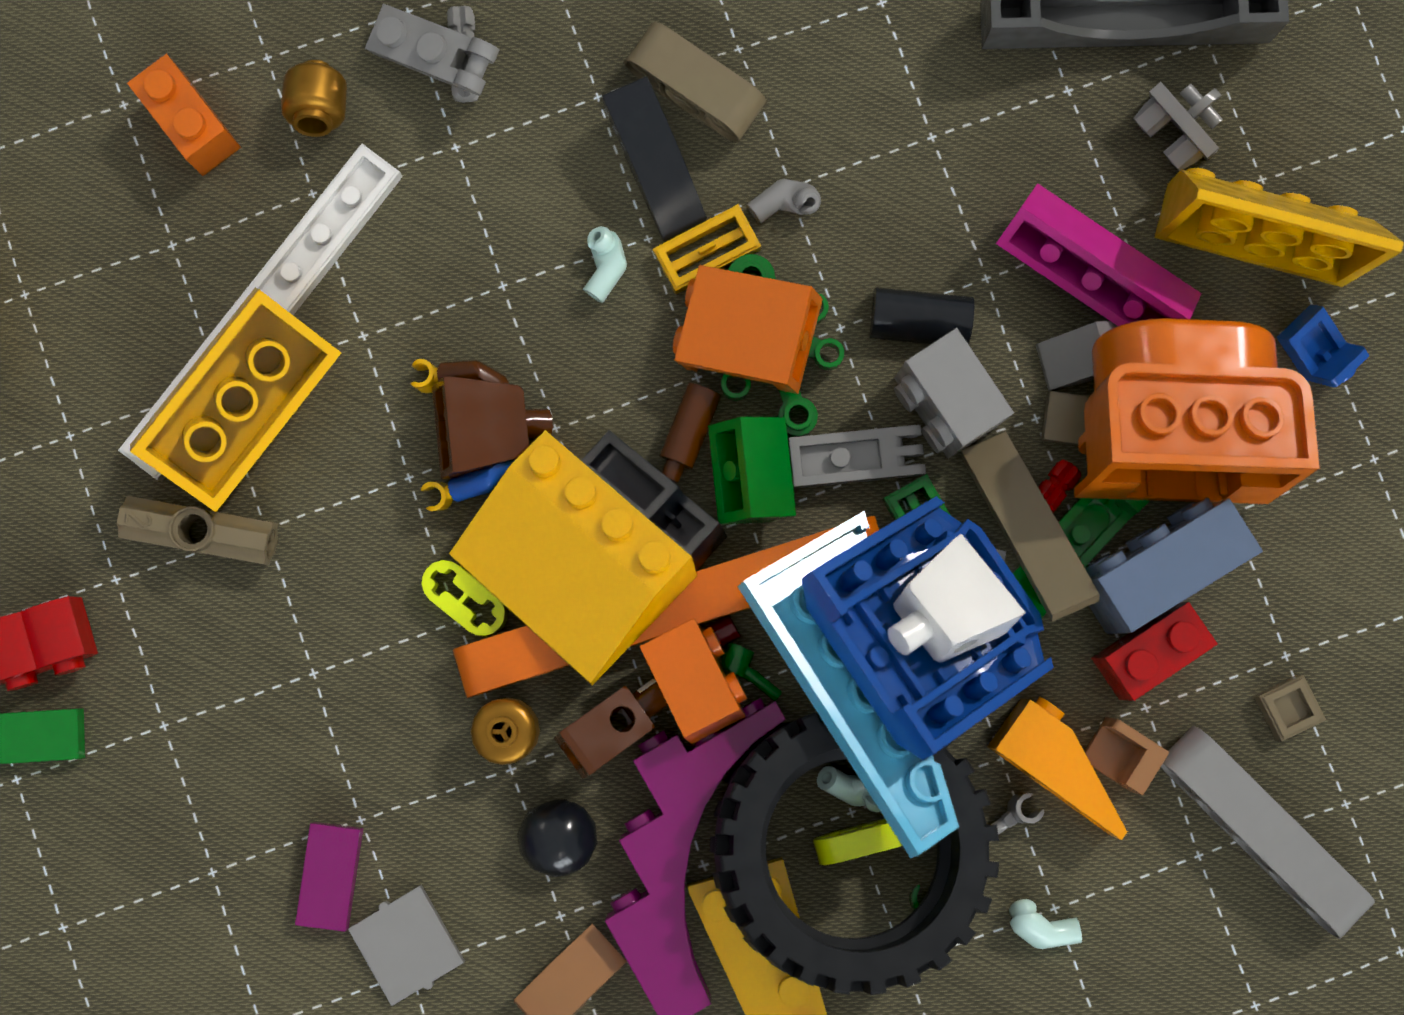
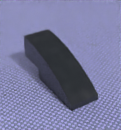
[602,76,708,243]
[581,430,727,571]

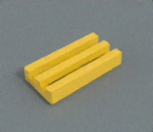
[653,204,761,294]

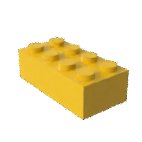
[130,287,341,512]

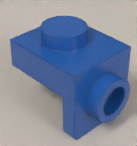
[1276,304,1369,387]

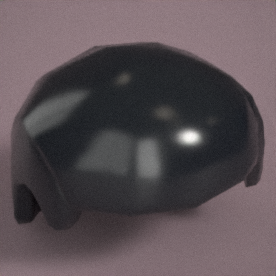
[517,799,598,877]

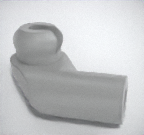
[746,179,821,224]

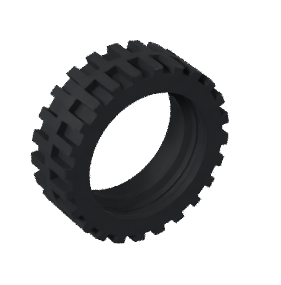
[710,712,999,995]

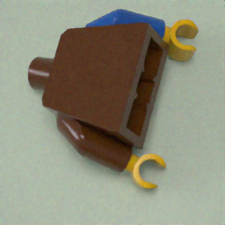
[410,359,553,511]

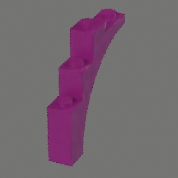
[605,697,786,1015]

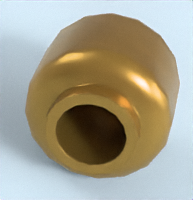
[281,60,347,137]
[471,698,540,765]

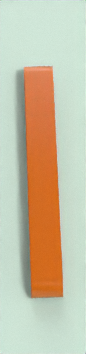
[452,516,879,698]

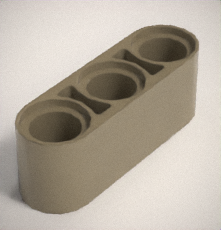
[624,22,767,143]

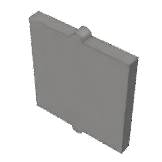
[348,884,465,1006]

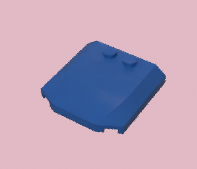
[801,497,1054,760]

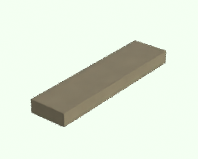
[961,431,1100,622]

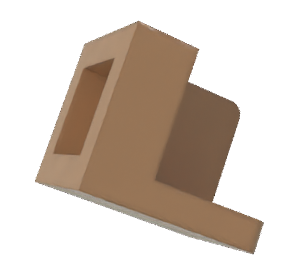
[1084,717,1170,795]

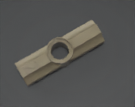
[116,496,278,566]

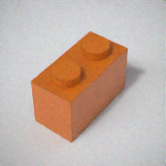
[127,53,241,176]
[639,618,748,744]

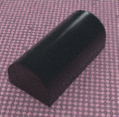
[869,287,975,345]

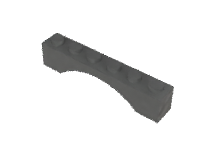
[980,0,1289,49]

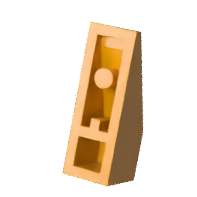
[987,697,1127,840]

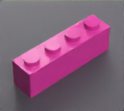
[996,183,1202,326]

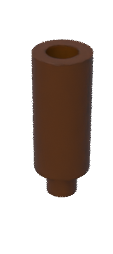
[660,383,721,483]

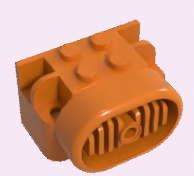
[1074,318,1320,504]

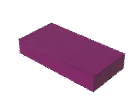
[295,822,363,932]

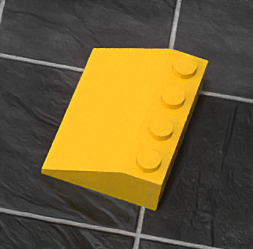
[1154,168,1404,287]
[449,430,697,686]

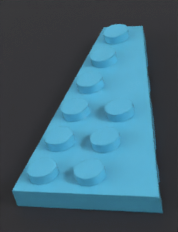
[738,511,959,858]

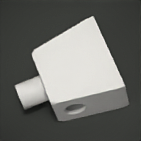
[888,534,1025,662]

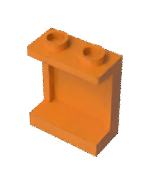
[673,265,823,394]

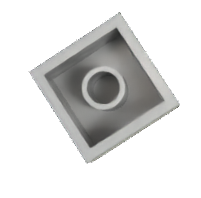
[894,328,1014,459]

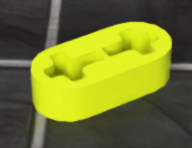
[422,560,508,636]
[813,819,902,865]

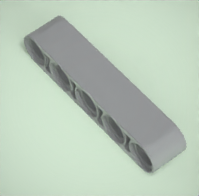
[1161,726,1375,939]

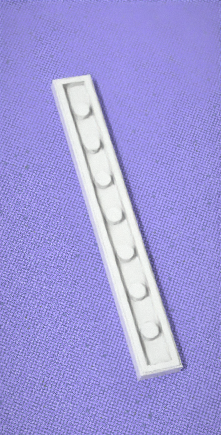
[118,144,403,482]

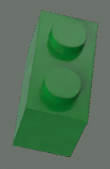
[708,417,796,524]

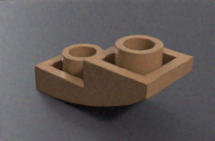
[514,924,627,1015]

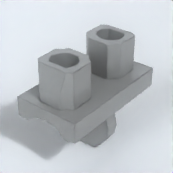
[1134,82,1223,171]

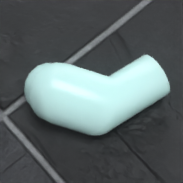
[583,226,627,303]
[817,766,881,812]
[1009,899,1082,949]

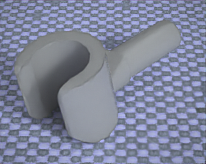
[991,793,1044,835]

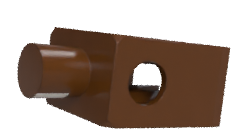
[554,679,668,779]

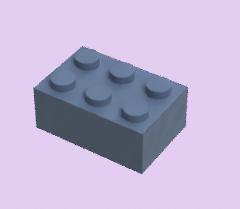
[1085,497,1263,634]

